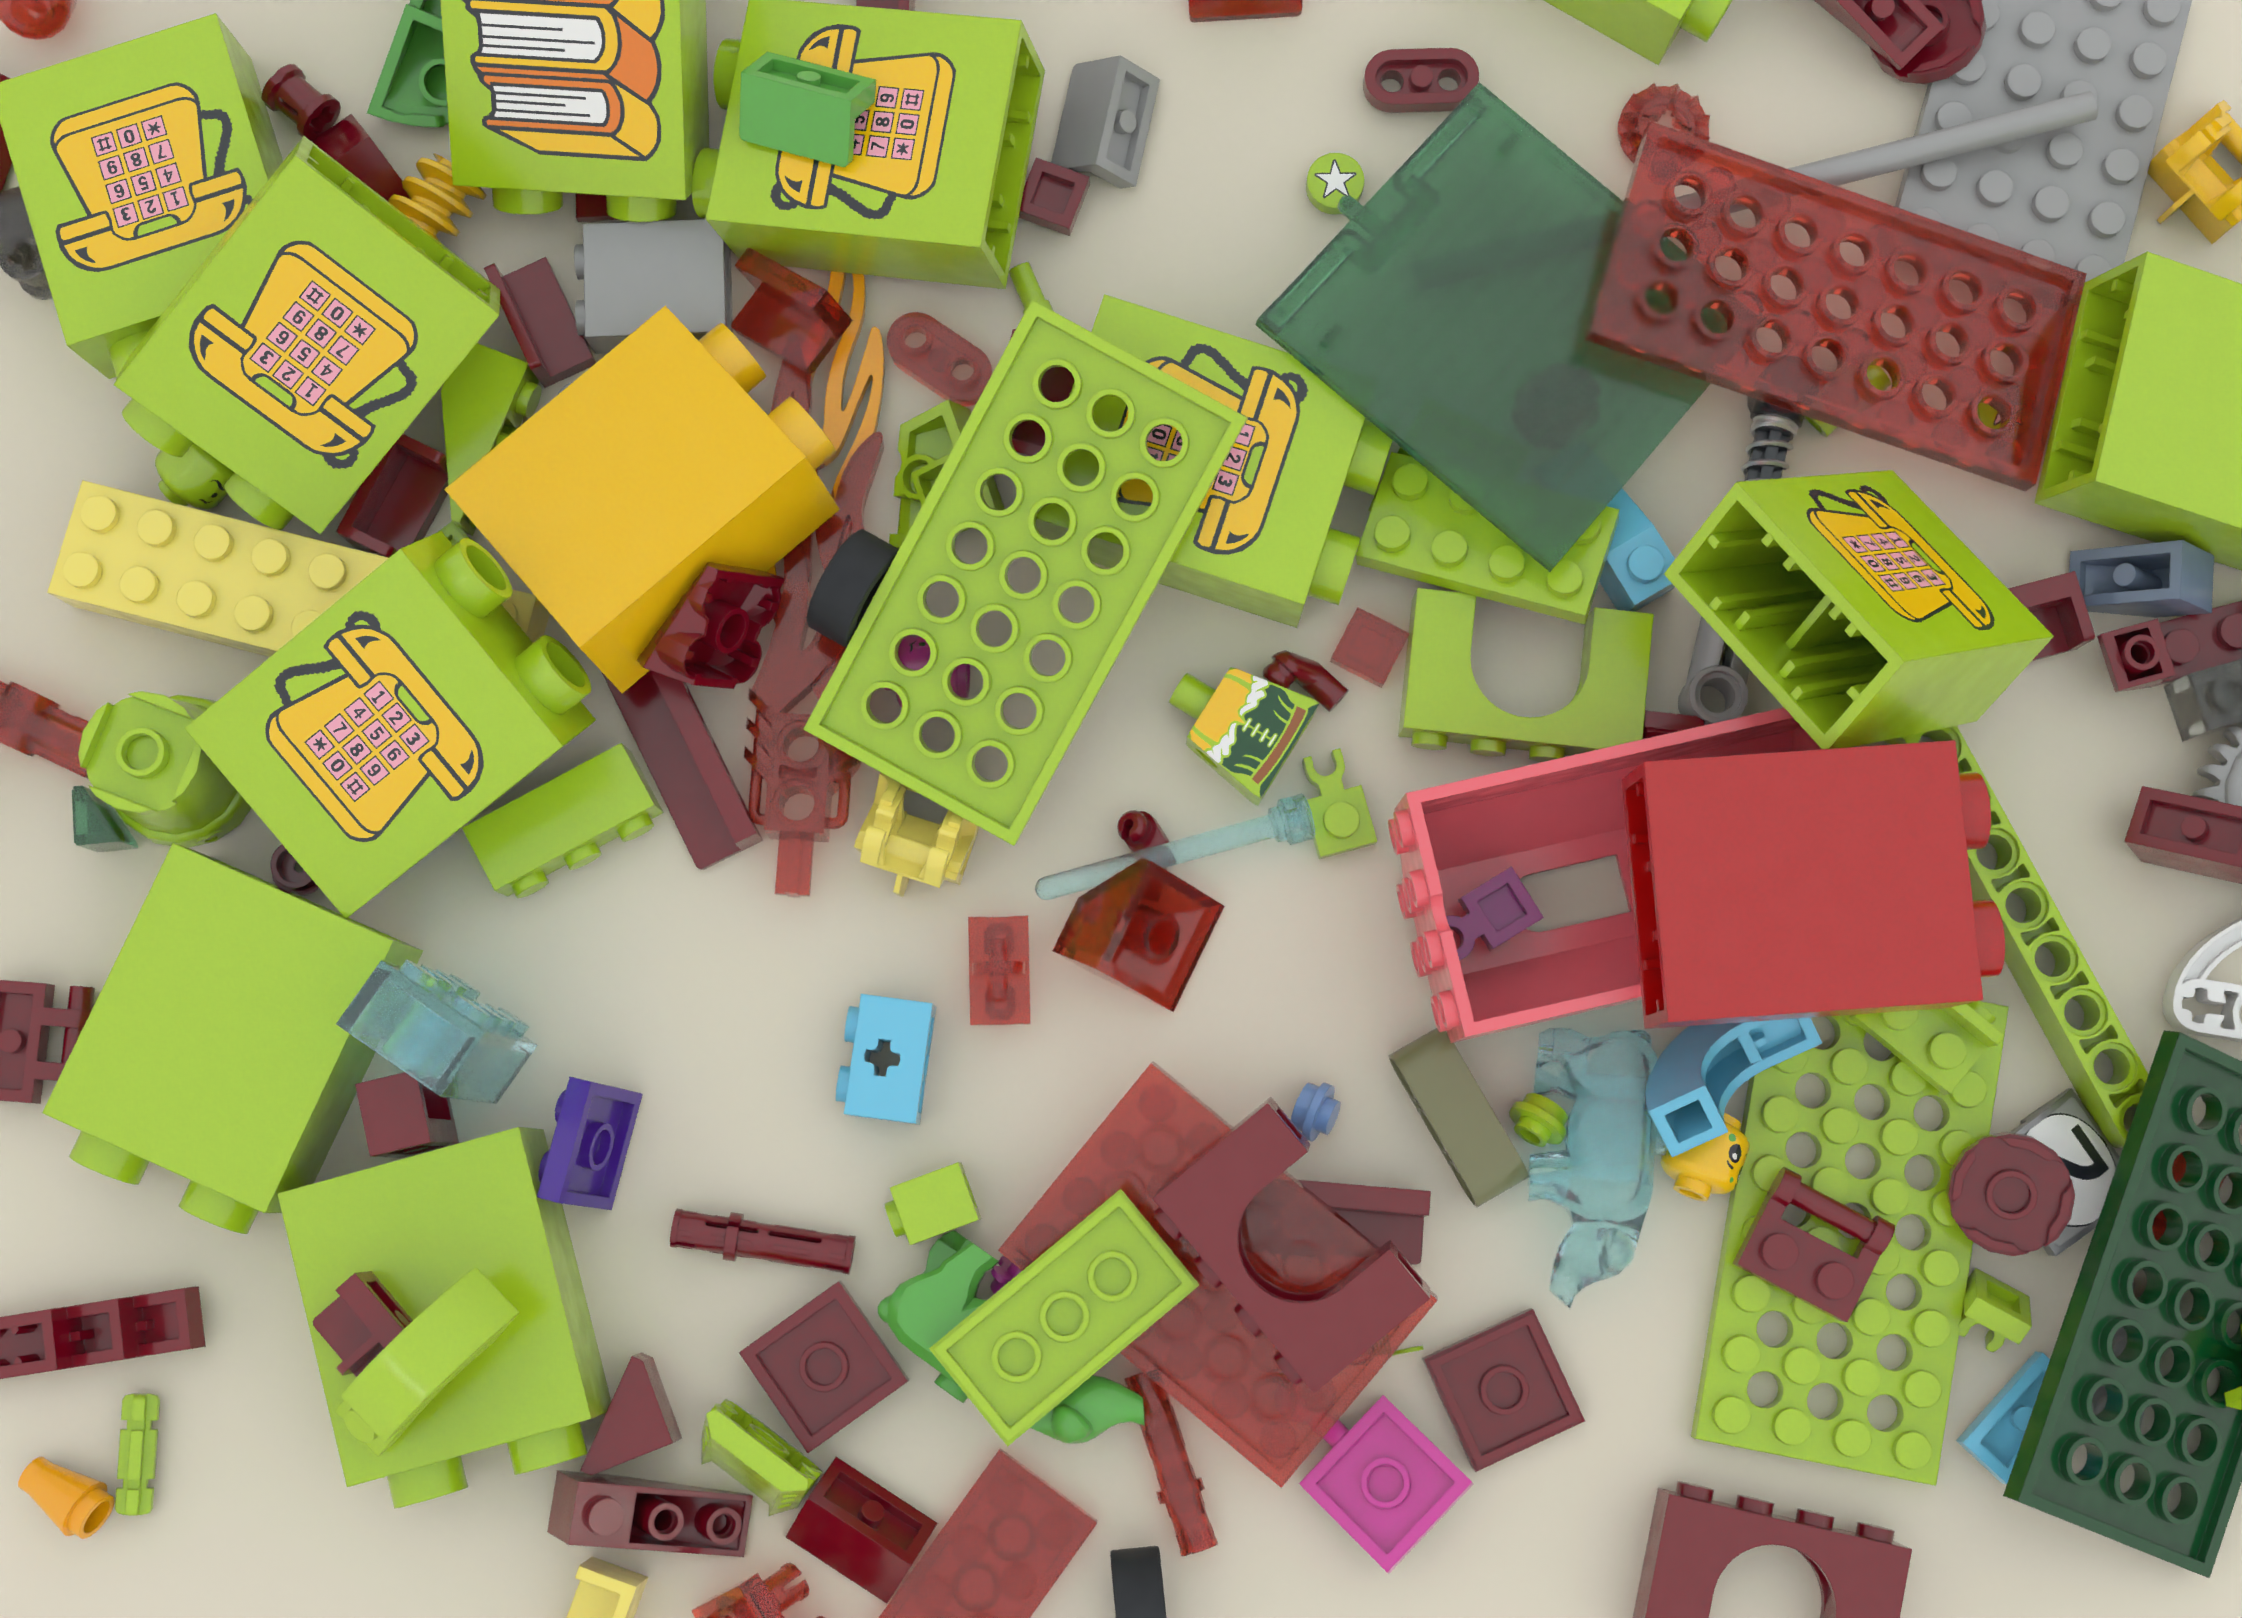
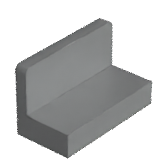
[1051,55,1160,189]

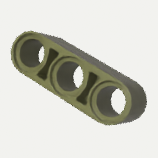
[1389,1028,1529,1208]

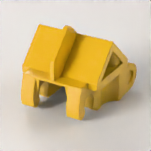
[2148,100,2242,244]

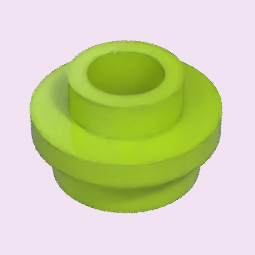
[1509,1093,1568,1147]

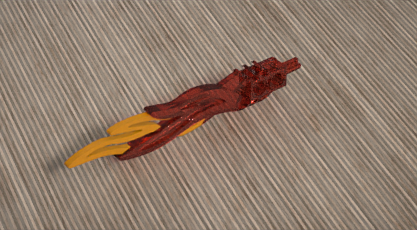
[743,271,885,898]

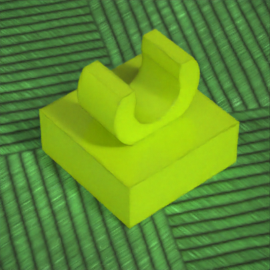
[1958,1268,2032,1352]

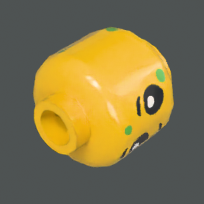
[1660,1113,1749,1201]

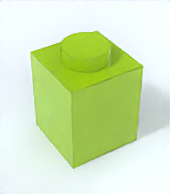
[884,1162,982,1245]

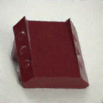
[637,562,785,689]

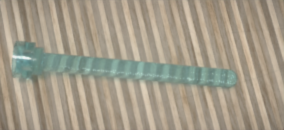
[1035,793,1315,900]

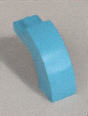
[1645,1018,1822,1157]

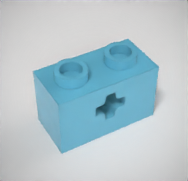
[836,994,936,1125]

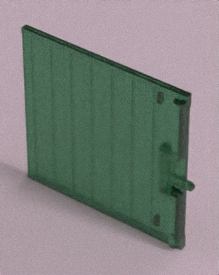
[1255,82,1766,572]

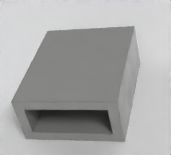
[574,219,733,354]

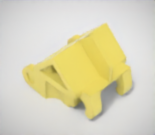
[854,772,979,897]

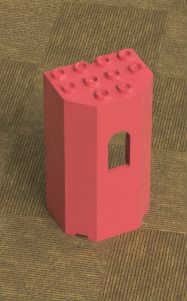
[1388,707,1821,1043]

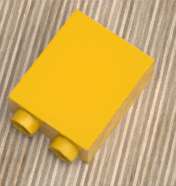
[444,305,840,693]

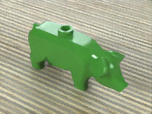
[877,1230,1145,1444]

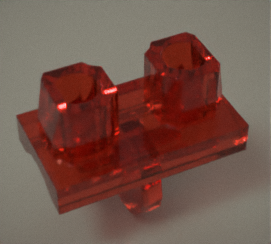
[968,915,1031,1026]

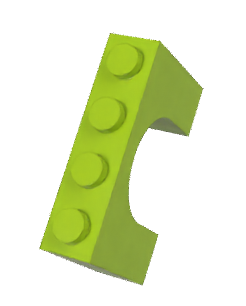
[1398,588,1654,762]

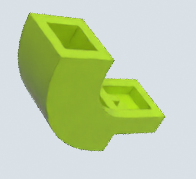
[335,1266,519,1457]

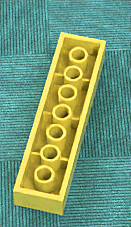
[47,480,550,657]

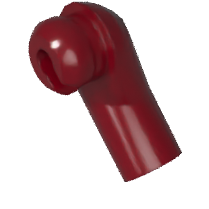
[1262,650,1349,712]

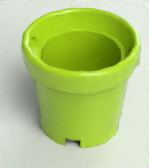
[78,691,251,848]

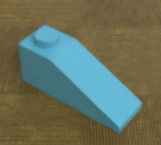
[1531,441,1675,612]

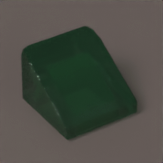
[72,786,138,852]

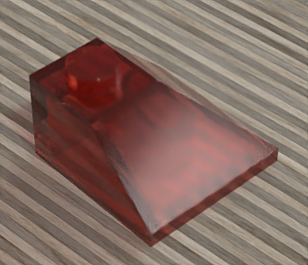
[1052,858,1225,1012]

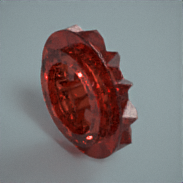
[1618,83,1710,174]

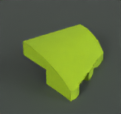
[889,399,1005,549]

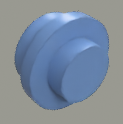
[1291,1082,1341,1142]

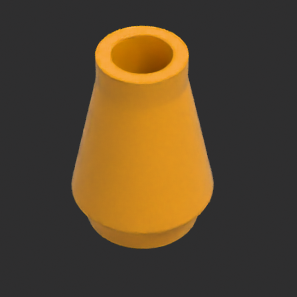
[18,1456,115,1539]

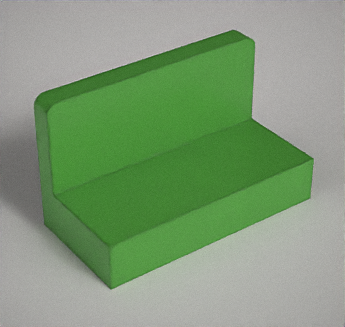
[739,51,876,167]

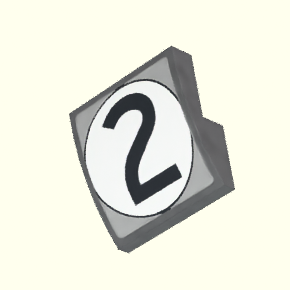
[2011,1088,2120,1256]

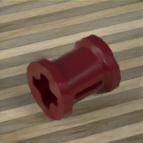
[261,64,341,141]

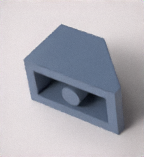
[2069,540,2214,618]

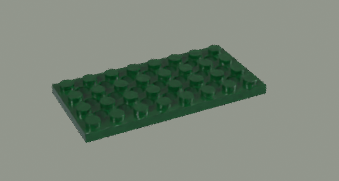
[2003,1030,2242,1578]

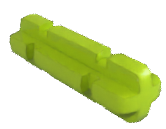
[115,1393,160,1516]

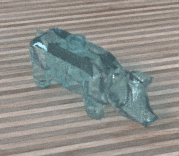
[1528,1028,1667,1309]

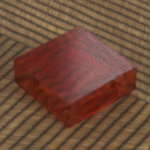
[1330,607,1410,688]

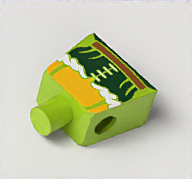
[1169,667,1319,806]

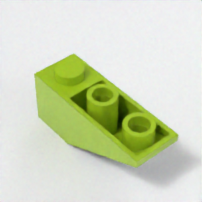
[441,343,542,536]

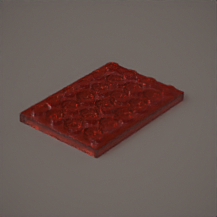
[998,1061,1438,1488]

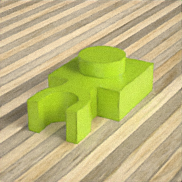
[1302,748,1377,859]

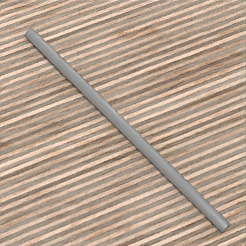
[1411,91,2098,293]

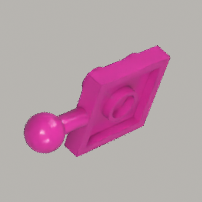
[1275,1377,1473,1573]

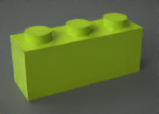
[462,743,664,899]

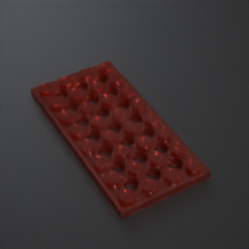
[1585,121,2087,492]

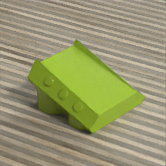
[701,1399,822,1516]

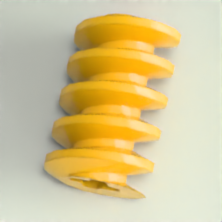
[388,153,487,243]

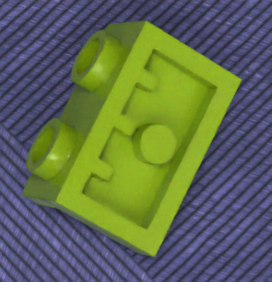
[1849,1002,2004,1095]

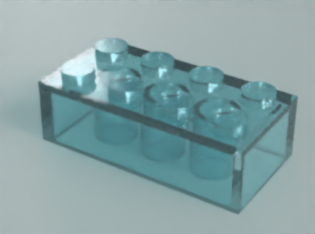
[336,959,538,1104]

